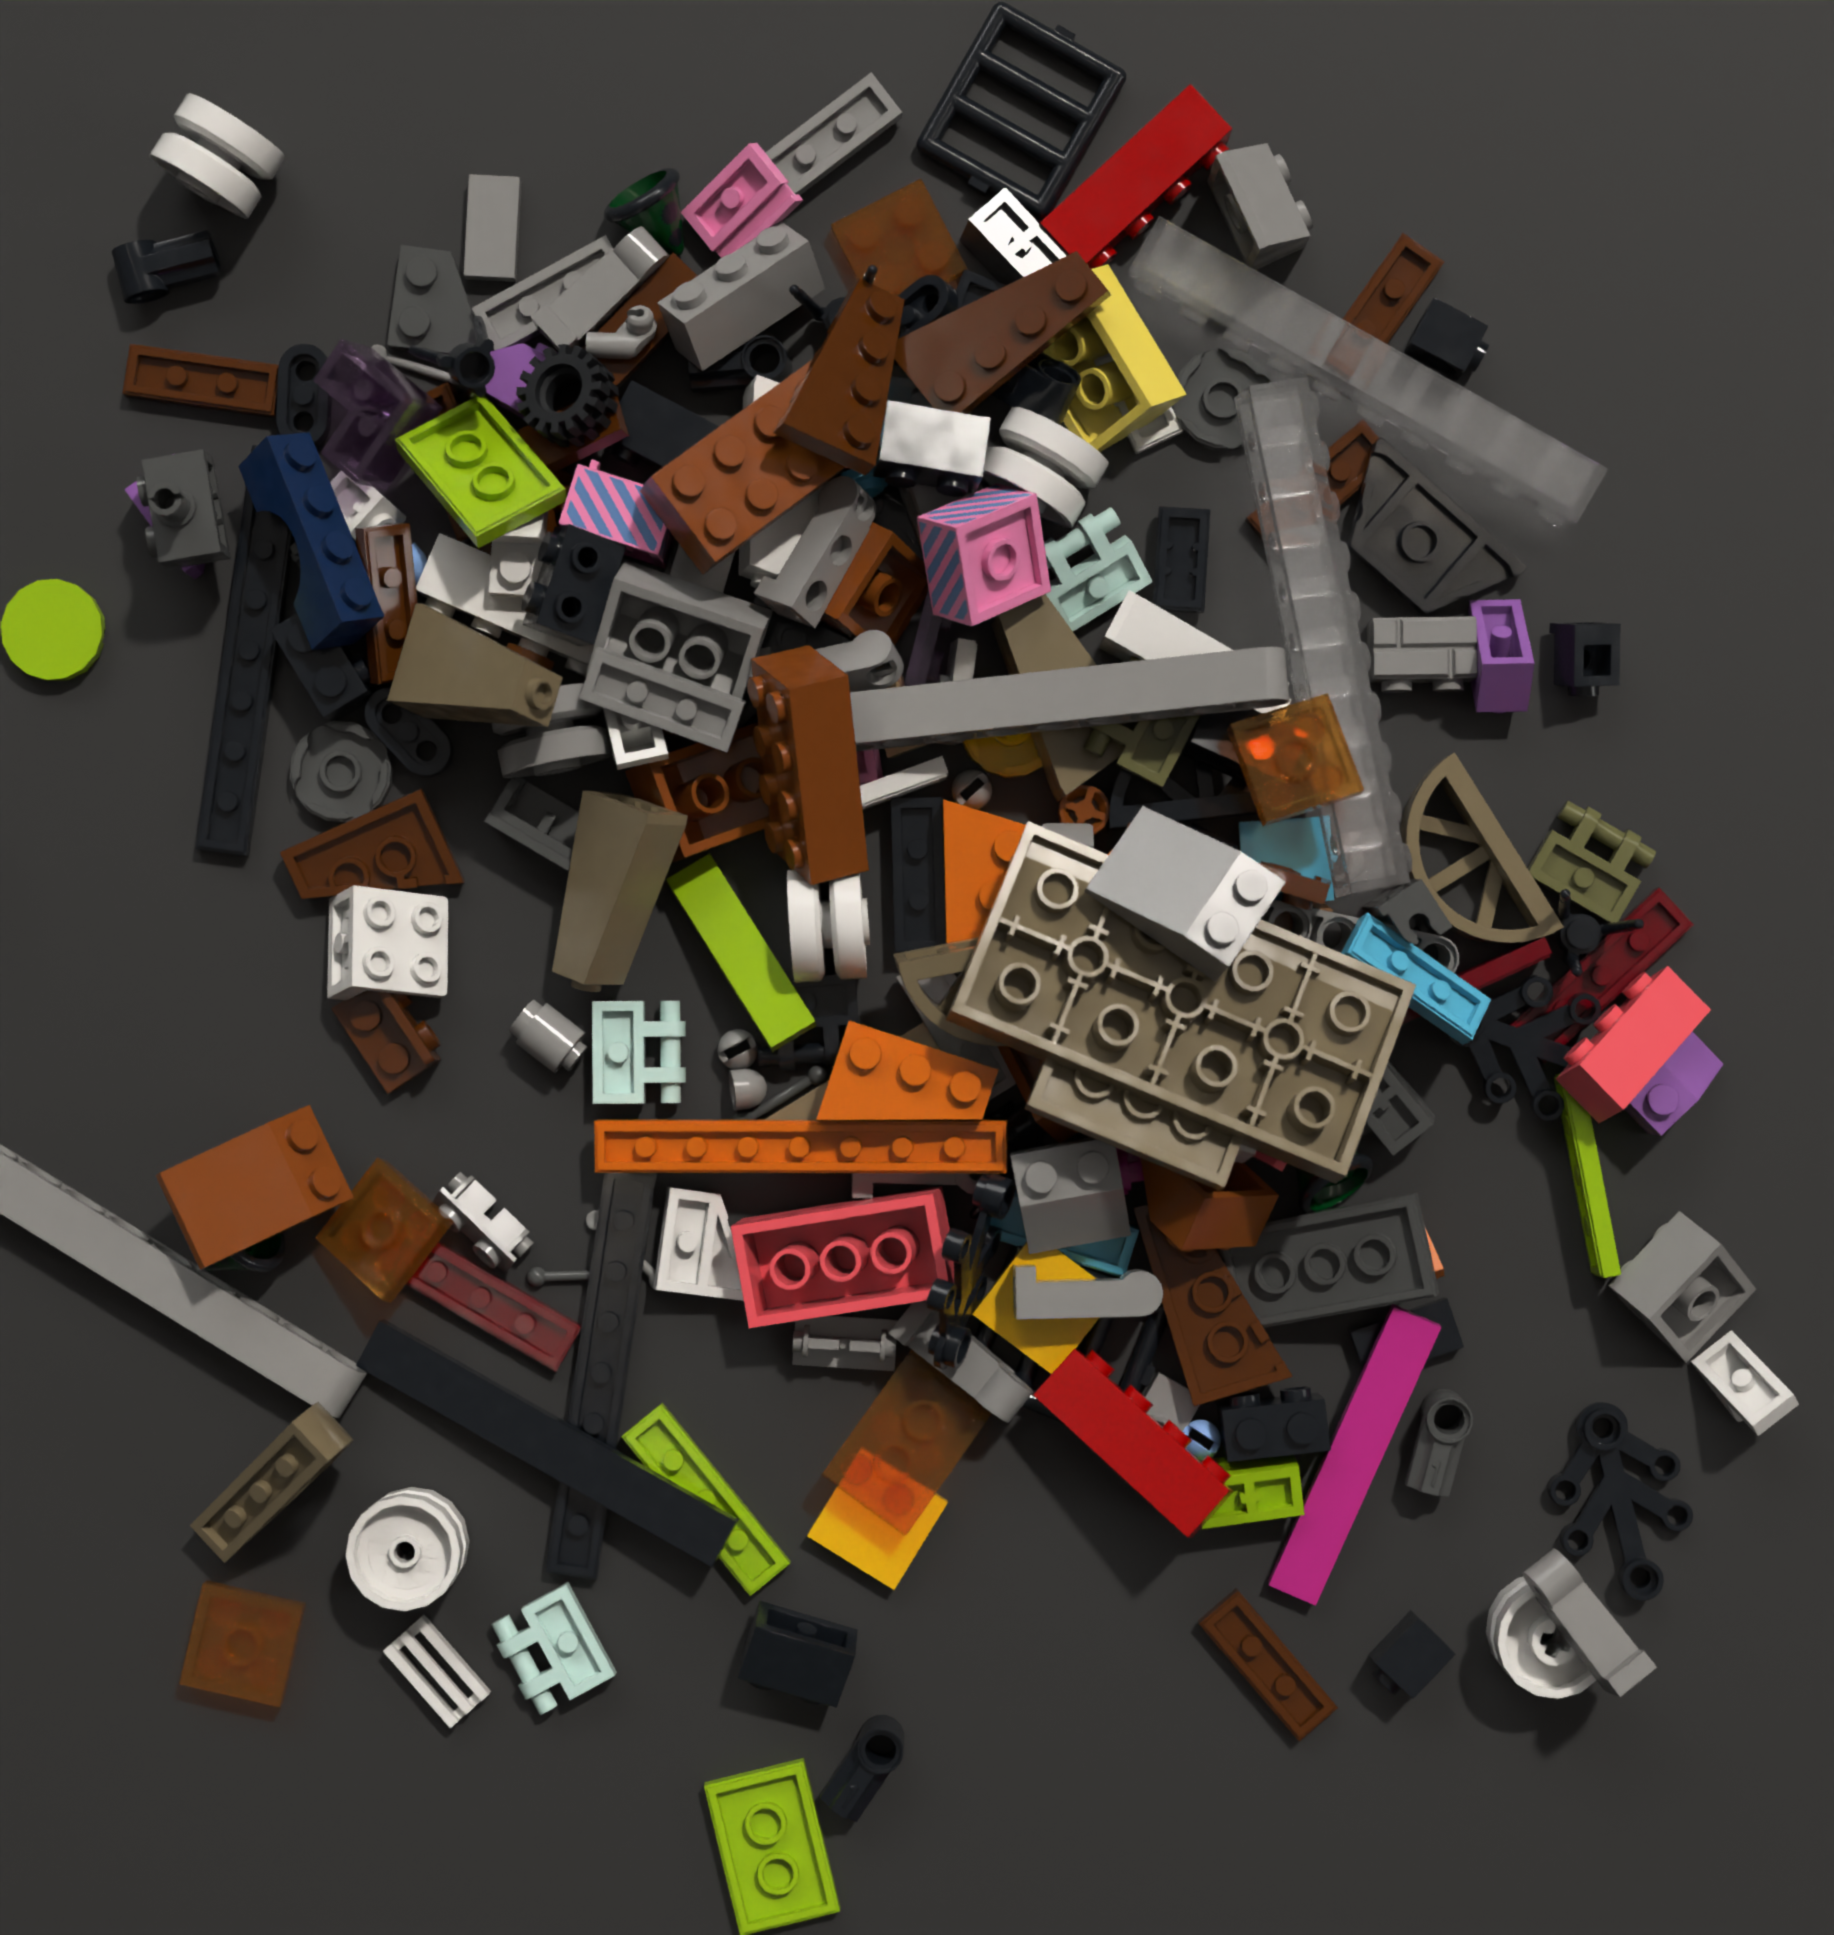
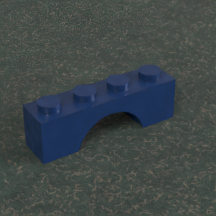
[238,432,384,650]

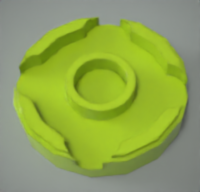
[1,579,106,681]

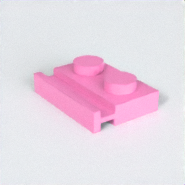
[681,143,803,258]

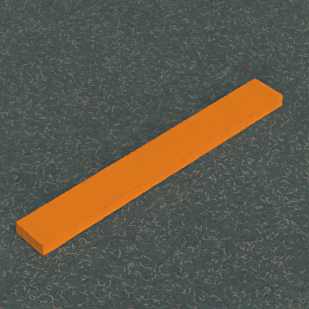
[594,1120,1008,1173]

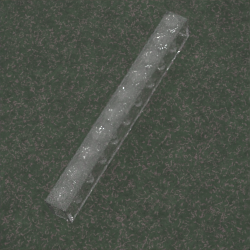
[1129,216,1608,528]
[1234,377,1412,898]

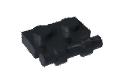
[756,974,859,1071]

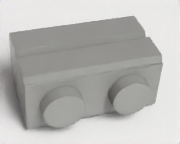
[1367,616,1477,693]

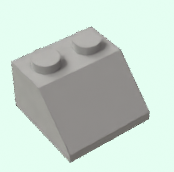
[1207,143,1313,273]
[1010,1137,1131,1254]
[1608,1211,1756,1363]

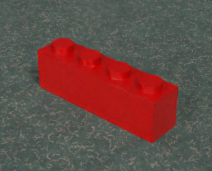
[1040,84,1232,269]
[1033,1349,1234,1538]

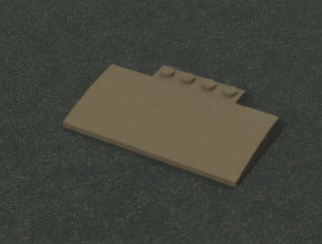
[945,821,1416,1191]

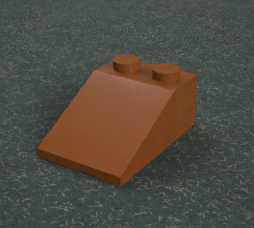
[625,722,770,864]
[155,1105,354,1270]

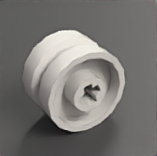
[149,93,286,219]
[982,407,1109,528]
[787,870,870,983]
[346,1487,470,1611]
[1486,1577,1597,1699]

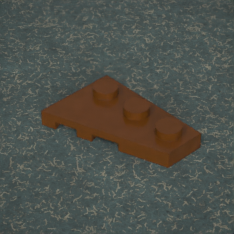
[280,788,465,899]

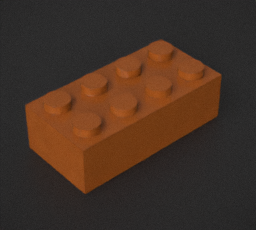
[639,360,848,575]
[747,645,869,885]

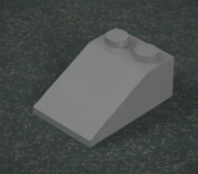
[1084,806,1286,981]

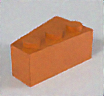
[943,799,1026,943]
[816,1020,999,1120]

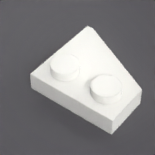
[653,1187,744,1301]

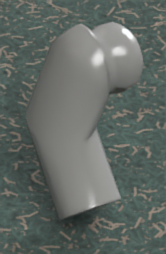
[586,305,657,360]

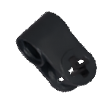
[991,352,1081,425]

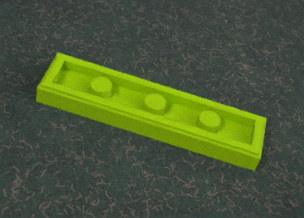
[666,853,816,1052]
[1553,1074,1621,1278]
[621,1402,791,1596]

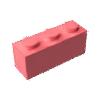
[1556,966,1711,1123]

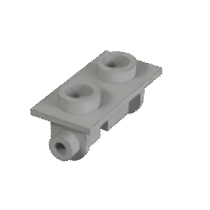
[432,1172,534,1273]
[792,1316,898,1371]

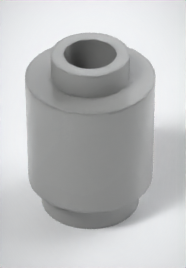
[509,999,587,1073]

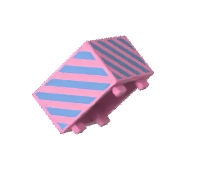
[559,459,674,569]
[917,483,1051,626]

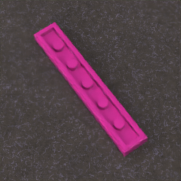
[1268,1304,1441,1606]

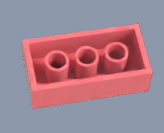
[730,1186,954,1328]

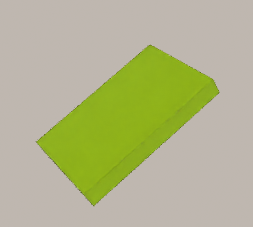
[395,396,567,548]
[704,1758,841,1935]

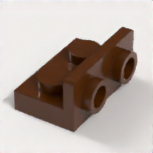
[331,990,441,1094]

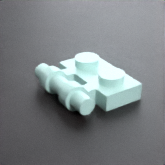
[1044,507,1153,631]
[592,1001,686,1104]
[491,1582,617,1715]

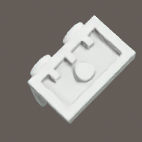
[327,885,448,1000]

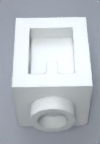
[330,463,406,540]

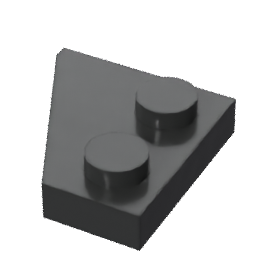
[387,245,477,355]

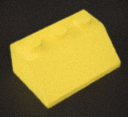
[1043,264,1187,452]

